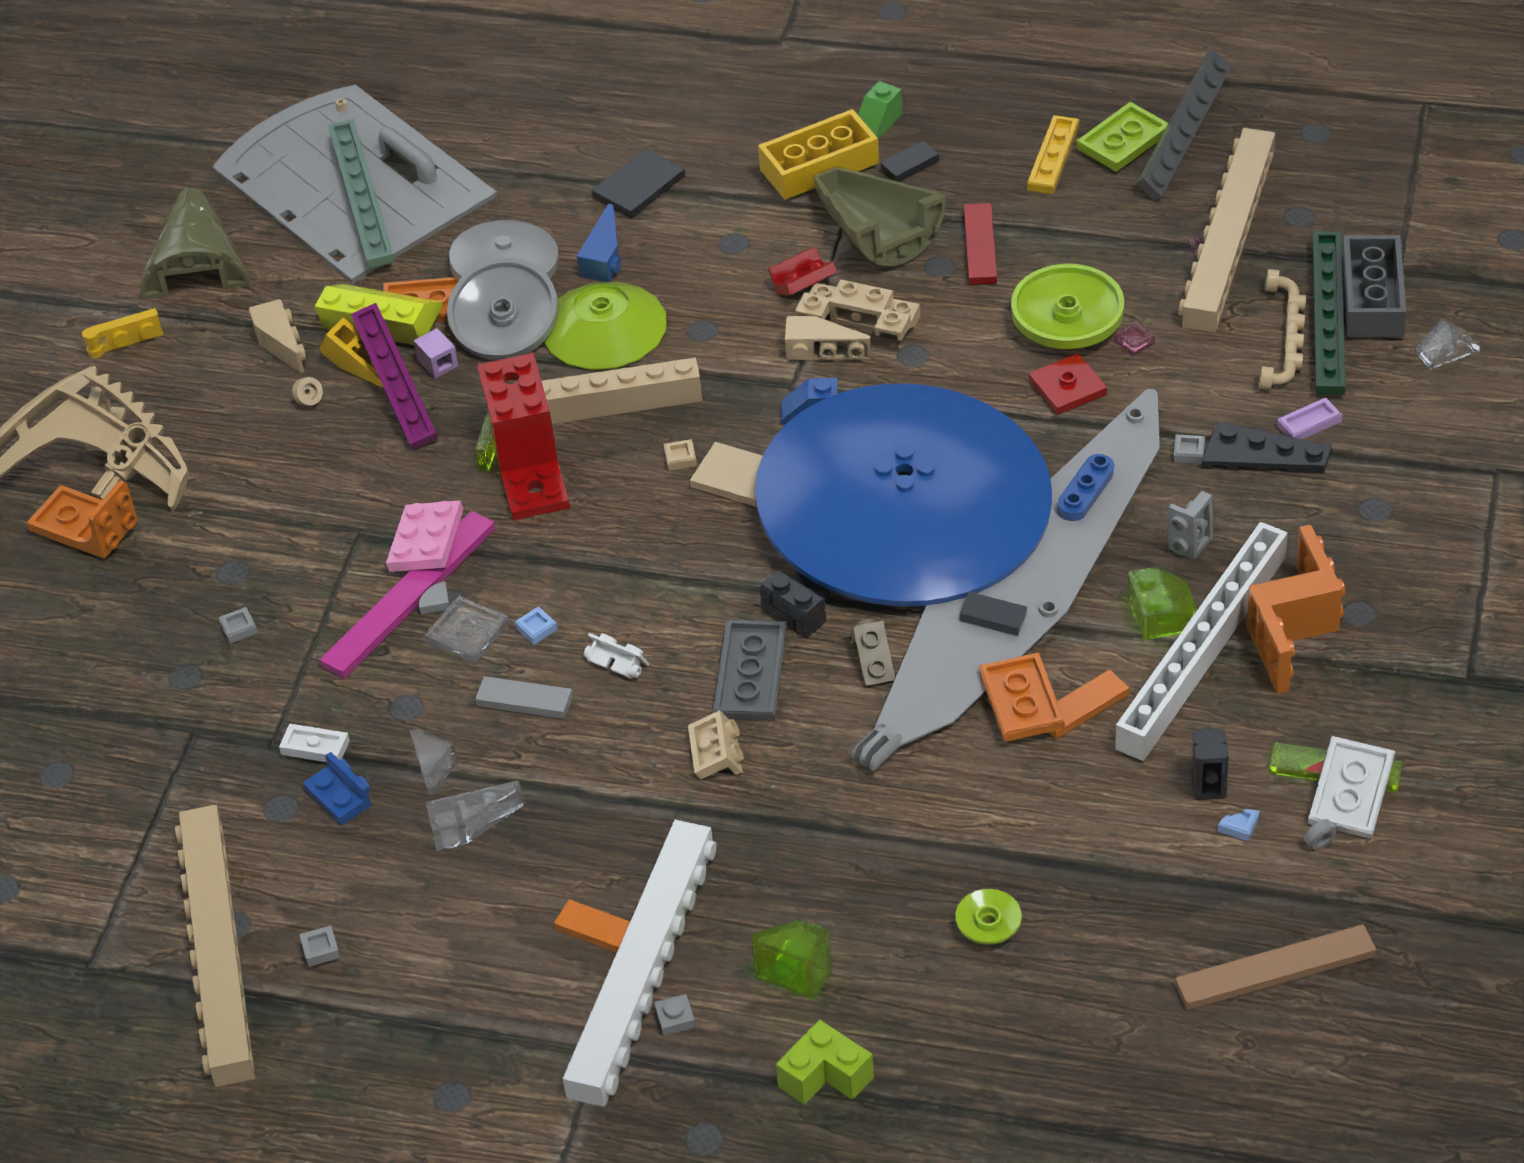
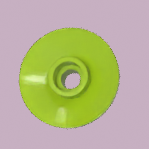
[955,889,1022,944]

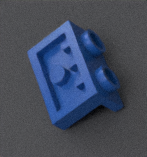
[303,752,371,826]

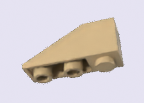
[249,299,307,373]
[785,316,871,360]

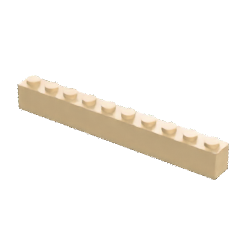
[1178,128,1275,333]
[175,804,255,1087]

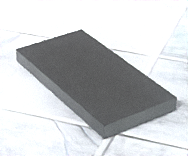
[713,620,787,721]

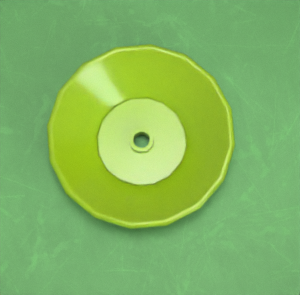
[544,281,666,370]

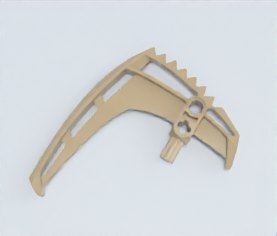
[0,366,189,511]

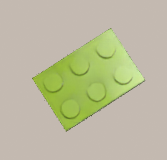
[1077,102,1168,172]

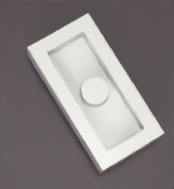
[279,724,350,762]

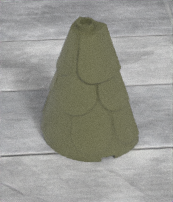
[814,167,946,266]
[141,188,250,300]

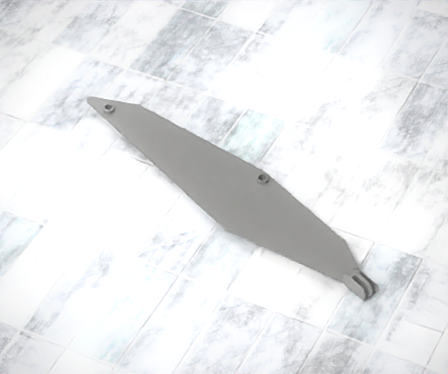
[849,389,1160,772]

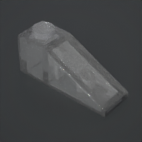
[426,780,524,851]

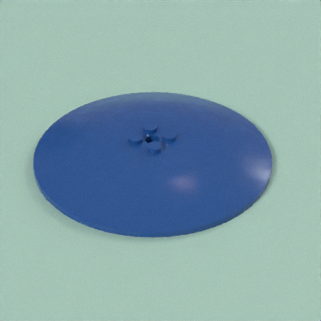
[755,383,1052,606]

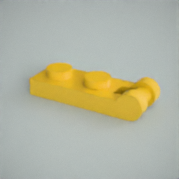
[82,308,163,359]

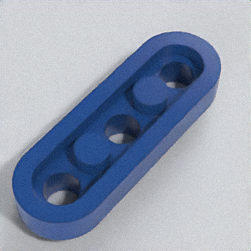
[1057,454,1115,521]

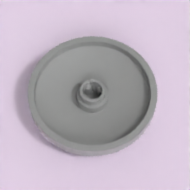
[449,220,559,281]
[447,258,559,361]

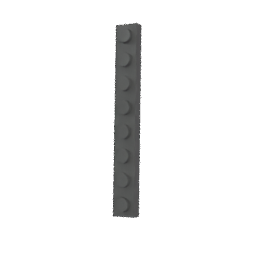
[1136,48,1232,201]

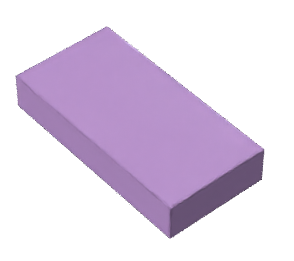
[1277,397,1342,439]

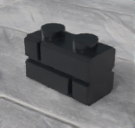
[760,571,826,638]
[1191,728,1229,800]

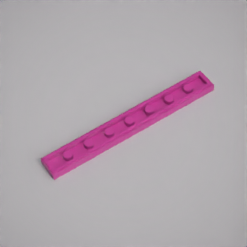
[320,511,495,679]

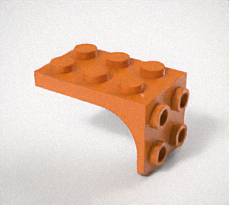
[27,480,138,559]

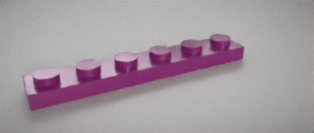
[351,303,438,450]

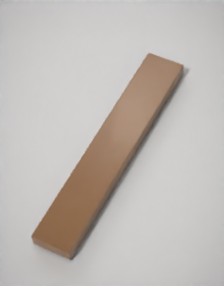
[1175,924,1377,1010]

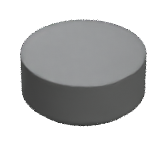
[1303,819,1337,850]

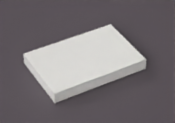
[1308,736,1395,839]

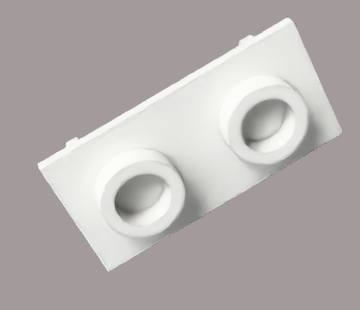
[583,633,649,679]

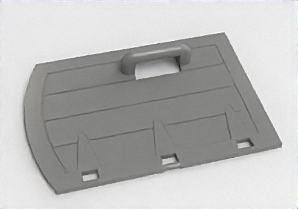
[213,85,498,284]

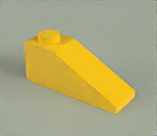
[318,318,384,389]

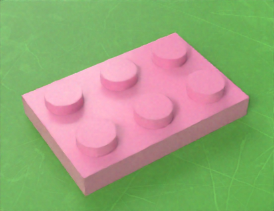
[386,500,464,572]

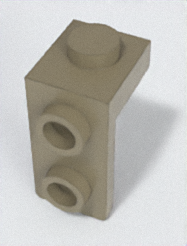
[850,619,895,686]

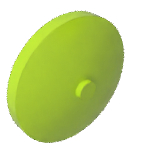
[1011,264,1124,349]

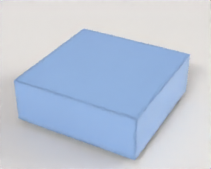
[515,606,558,645]

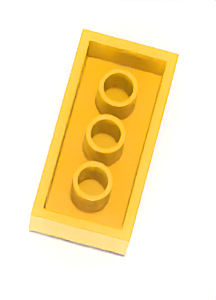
[758,109,879,200]

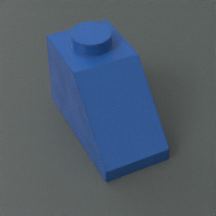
[781,378,838,424]

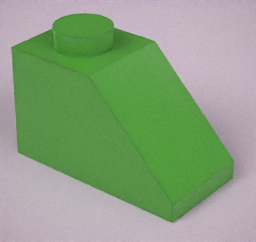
[858,81,903,139]

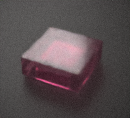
[1115,322,1155,356]

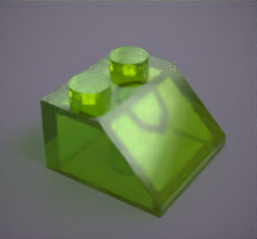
[1127,566,1197,641]
[751,920,832,1000]

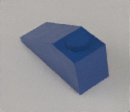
[576,204,622,282]

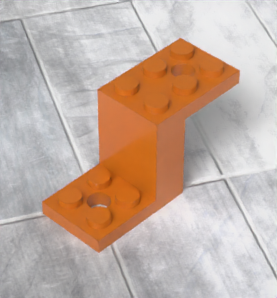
[1247,524,1346,694]

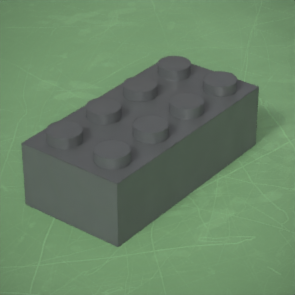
[1342,235,1407,337]

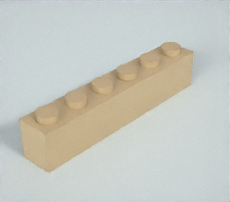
[542,357,702,424]

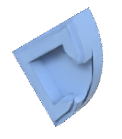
[1218,809,1260,841]

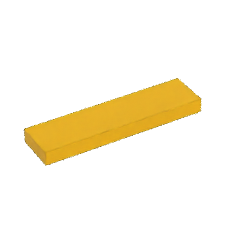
[1027,115,1079,195]

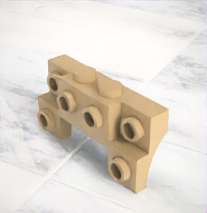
[795,280,920,341]

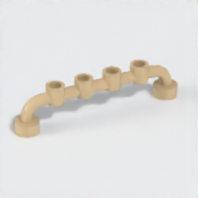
[1259,269,1306,390]

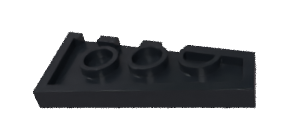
[1201,421,1332,474]

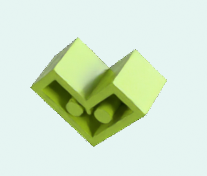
[776,1020,874,1105]

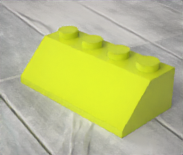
[314,284,443,345]

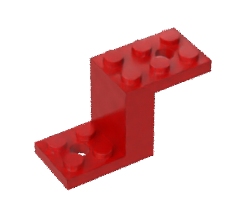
[477,353,570,521]

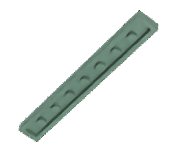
[328,119,395,268]

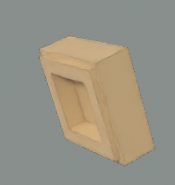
[663,439,697,471]

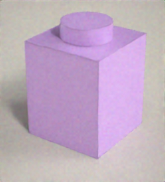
[413,329,458,378]

